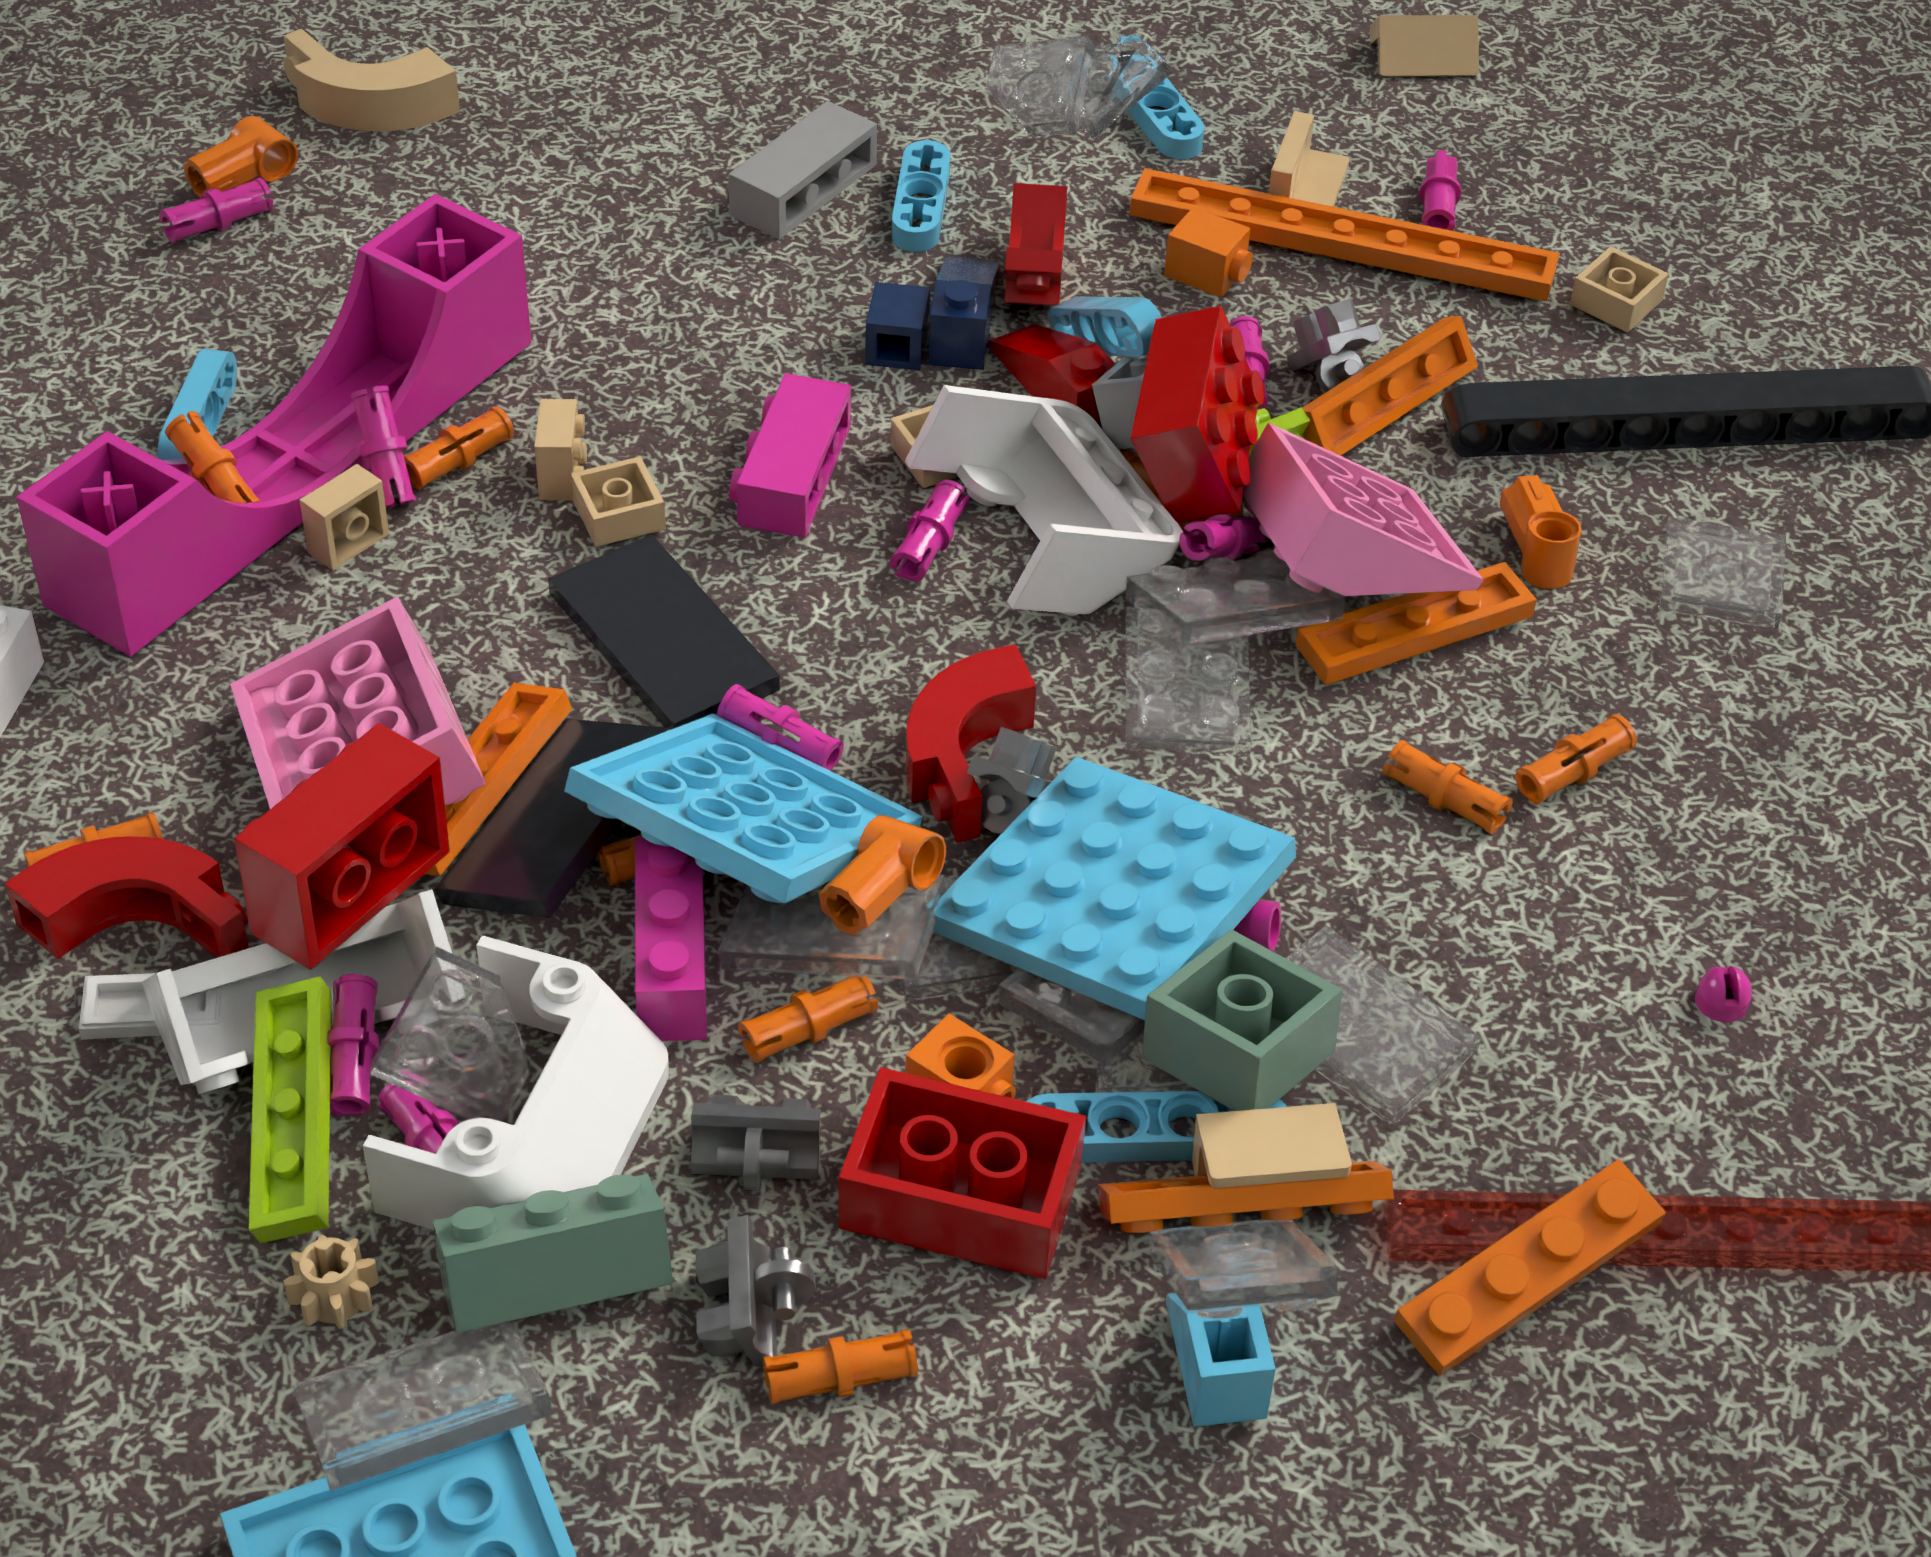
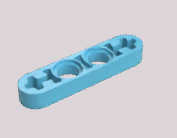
[1048,296,1162,358]
[1026,1091,1286,1162]

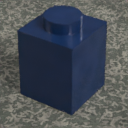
[865,282,930,371]

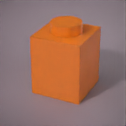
[1164,207,1253,298]

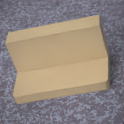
[1370,15,1479,77]
[1269,111,1349,207]
[1191,1103,1352,1188]

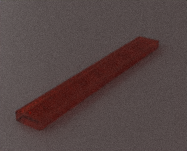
[1383,1190,1931,1272]

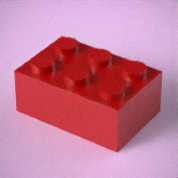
[1130,305,1265,523]
[234,723,450,970]
[838,1067,1086,1279]

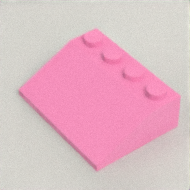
[1242,423,1484,596]
[230,596,486,809]

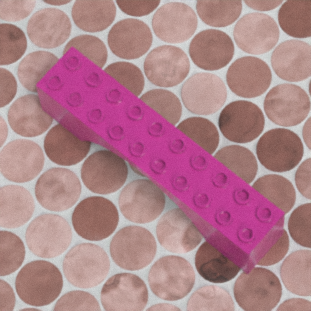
[16,194,531,657]

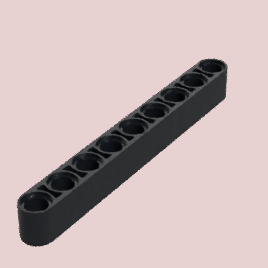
[1441,366,1931,457]

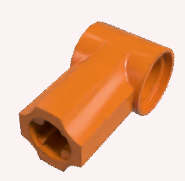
[183,116,298,198]
[1500,475,1582,589]
[818,815,946,936]

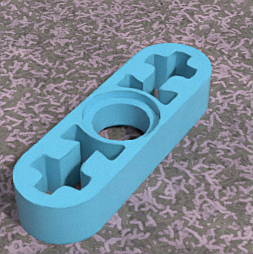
[1113,57,1204,159]
[892,140,951,252]
[158,349,237,460]

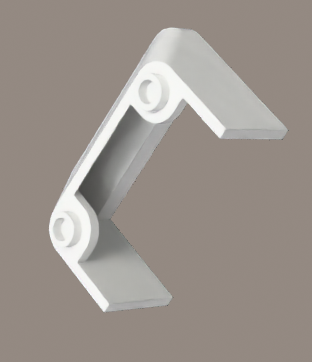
[905,385,1183,616]
[142,889,465,1094]
[363,936,669,1230]

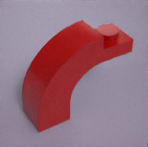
[1004,183,1068,307]
[906,644,1036,843]
[5,836,249,959]

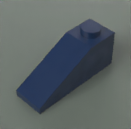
[929,256,1000,370]

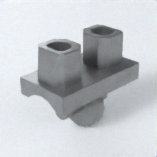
[1286,299,1381,392]
[967,727,1057,834]
[691,1095,821,1190]
[695,1215,816,1367]

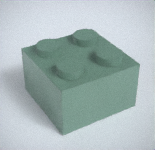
[1142,929,1343,1111]

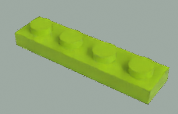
[249,976,331,1244]

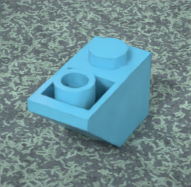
[1166,1286,1276,1427]

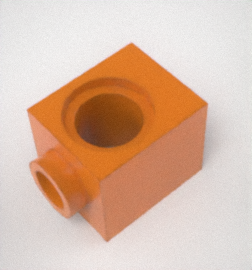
[905,1013,1016,1099]

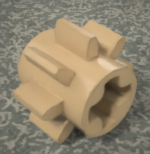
[283,1235,379,1329]

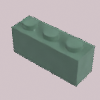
[432,1174,673,1333]

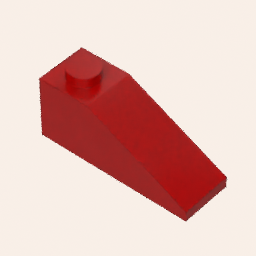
[988,324,1116,430]

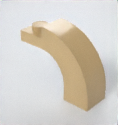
[283,29,460,131]

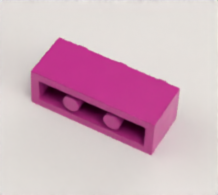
[729,373,851,538]
[635,838,707,1041]

